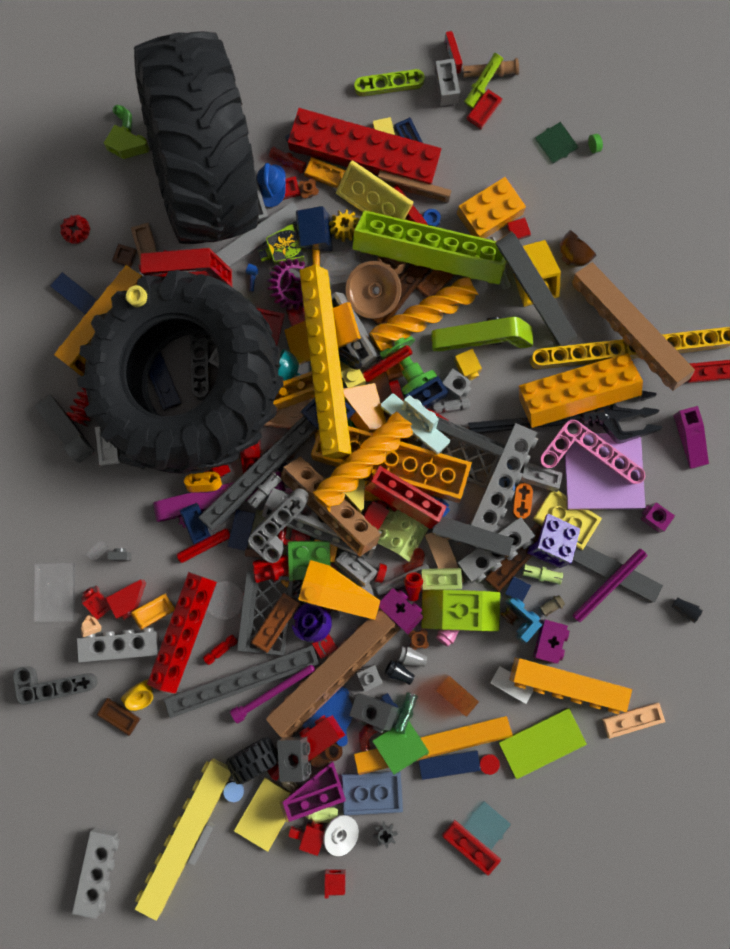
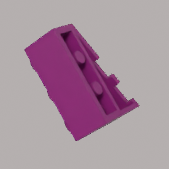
[280,762,346,822]

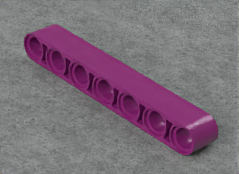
[153,472,286,522]

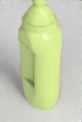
[305,807,338,823]

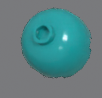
[278,349,300,381]

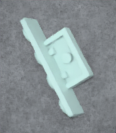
[381,394,450,454]

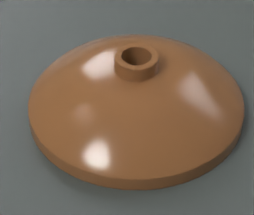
[346,261,401,318]

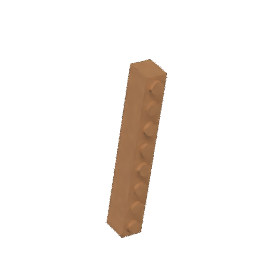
[572,262,695,391]
[266,608,400,738]

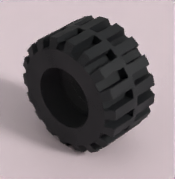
[225,737,278,785]

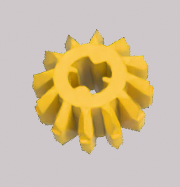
[329,209,360,242]

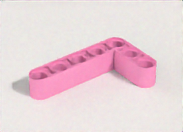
[540,420,645,484]

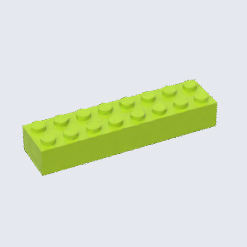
[352,210,506,285]

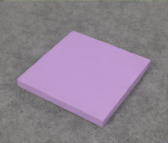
[564,433,645,510]

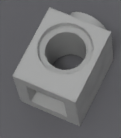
[443,369,472,400]
[357,664,383,692]

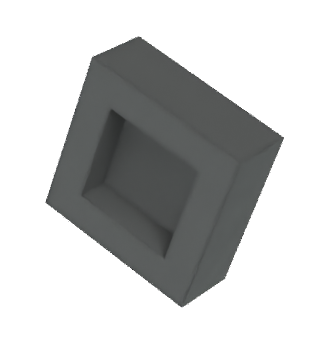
[108,548,131,561]

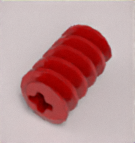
[66,387,91,427]

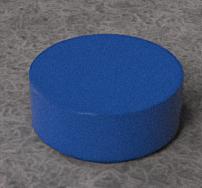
[422,209,441,227]

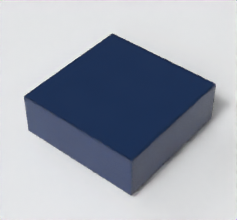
[504,576,531,602]

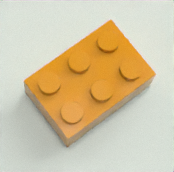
[457,177,526,238]

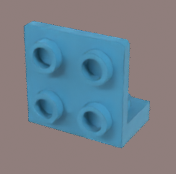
[505,598,542,643]

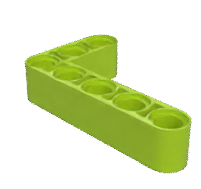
[431,317,533,351]

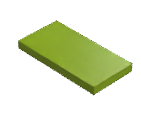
[498,708,587,779]

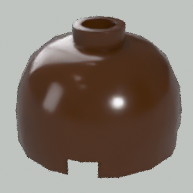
[560,230,597,267]

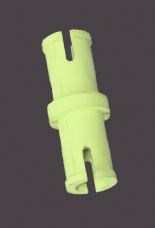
[522,564,563,585]

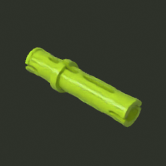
[464,53,504,108]

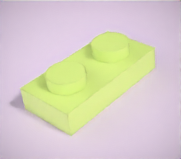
[422,568,462,590]

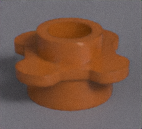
[298,178,319,199]
[409,629,429,650]

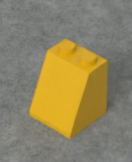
[513,240,561,307]

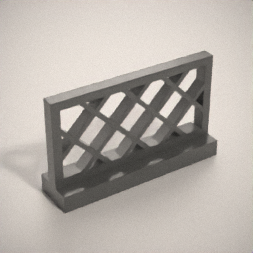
[421,416,505,488]
[237,572,293,656]

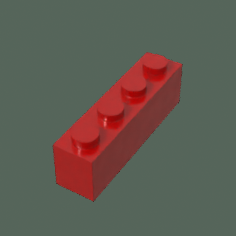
[364,466,447,529]

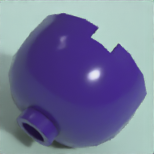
[292,603,332,643]

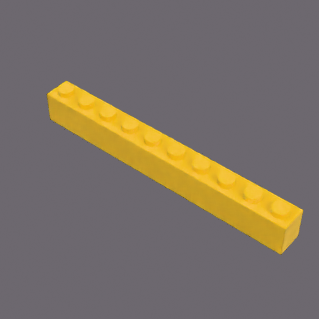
[299,264,351,459]

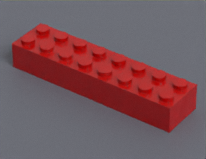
[288,108,442,185]

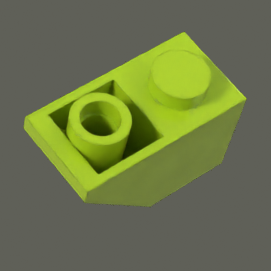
[104,125,150,159]

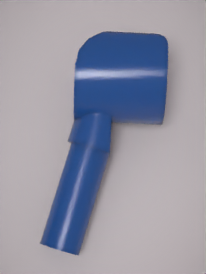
[246,264,258,292]

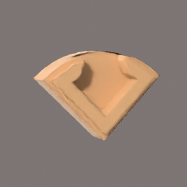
[81,614,101,637]

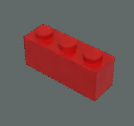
[292,715,345,764]

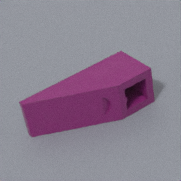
[673,406,709,469]

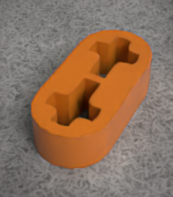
[512,483,533,519]

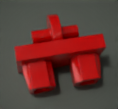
[252,555,289,583]

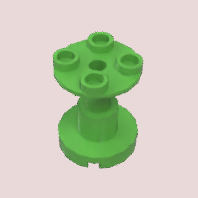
[380,336,437,396]

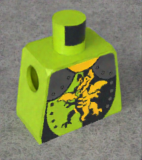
[258,224,305,266]

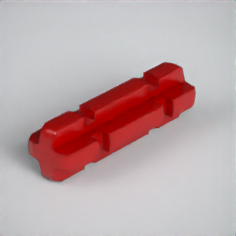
[203,635,238,665]

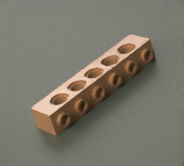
[281,456,381,557]

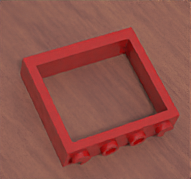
[138,248,232,287]

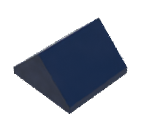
[296,206,333,252]

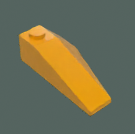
[298,560,380,620]

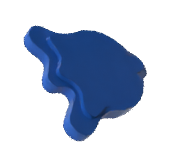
[302,687,353,747]

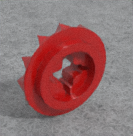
[60,214,90,244]

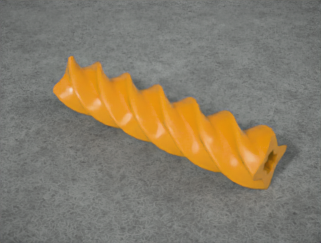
[369,277,479,351]
[313,411,413,513]

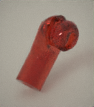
[402,548,425,573]
[359,724,378,751]

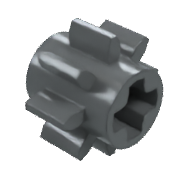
[373,821,398,849]

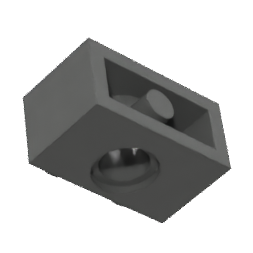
[349,693,399,733]
[277,737,311,782]

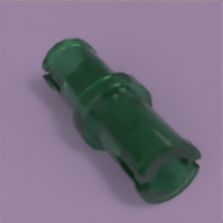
[393,692,418,734]

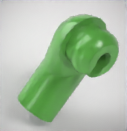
[113,105,132,131]

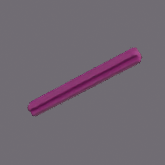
[572,549,647,623]

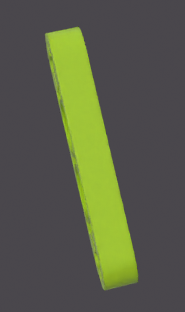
[354,69,425,96]

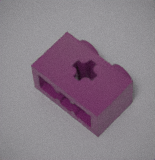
[379,588,424,634]
[533,619,569,664]

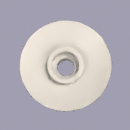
[323,815,359,856]

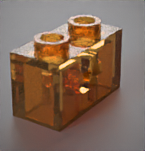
[435,674,479,717]

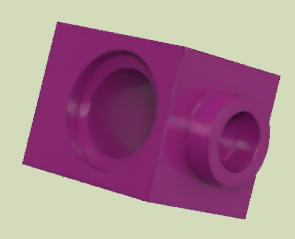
[640,502,675,533]

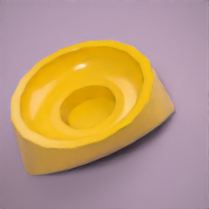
[120,679,153,711]

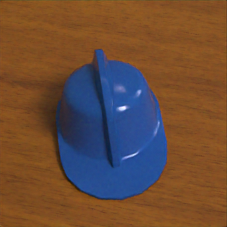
[256,163,286,207]

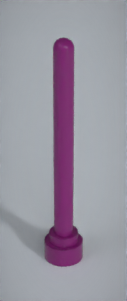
[230,665,315,724]

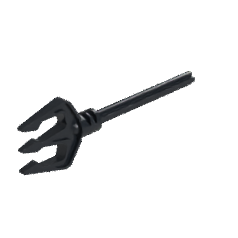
[468,391,662,444]

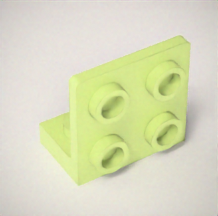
[378,508,428,562]

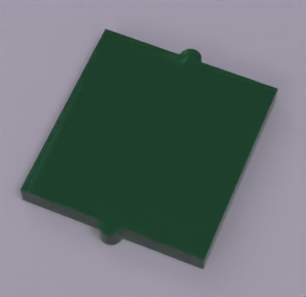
[535,122,578,164]

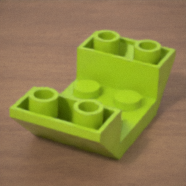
[421,589,500,631]

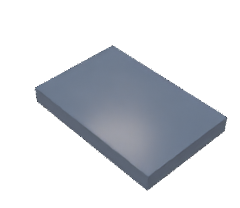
[341,771,403,815]

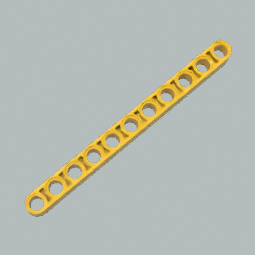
[530,327,730,370]

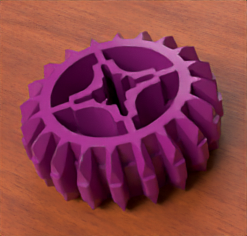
[267,259,309,310]

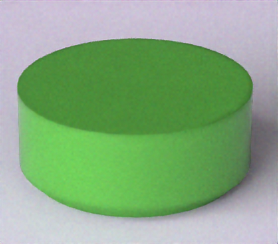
[588,133,603,154]

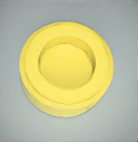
[126,285,147,307]

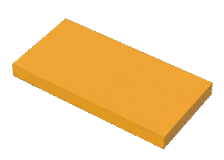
[284,302,361,365]

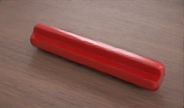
[362,345,413,382]
[177,529,230,563]

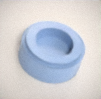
[224,781,244,802]

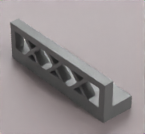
[432,517,514,558]

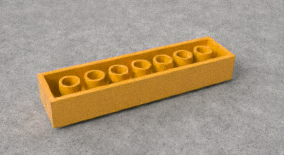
[311,426,472,504]

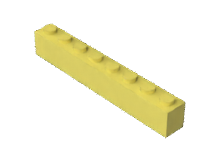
[135,758,231,921]

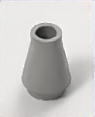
[397,646,427,667]

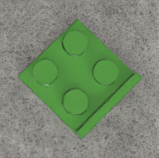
[288,541,331,581]
[373,719,429,775]

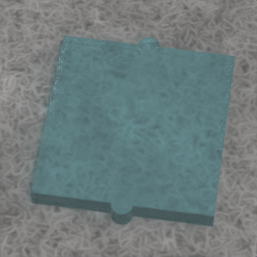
[463,801,511,850]

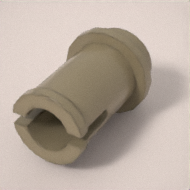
[539,595,565,617]

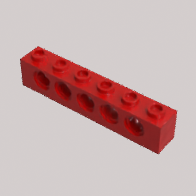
[147,572,217,694]

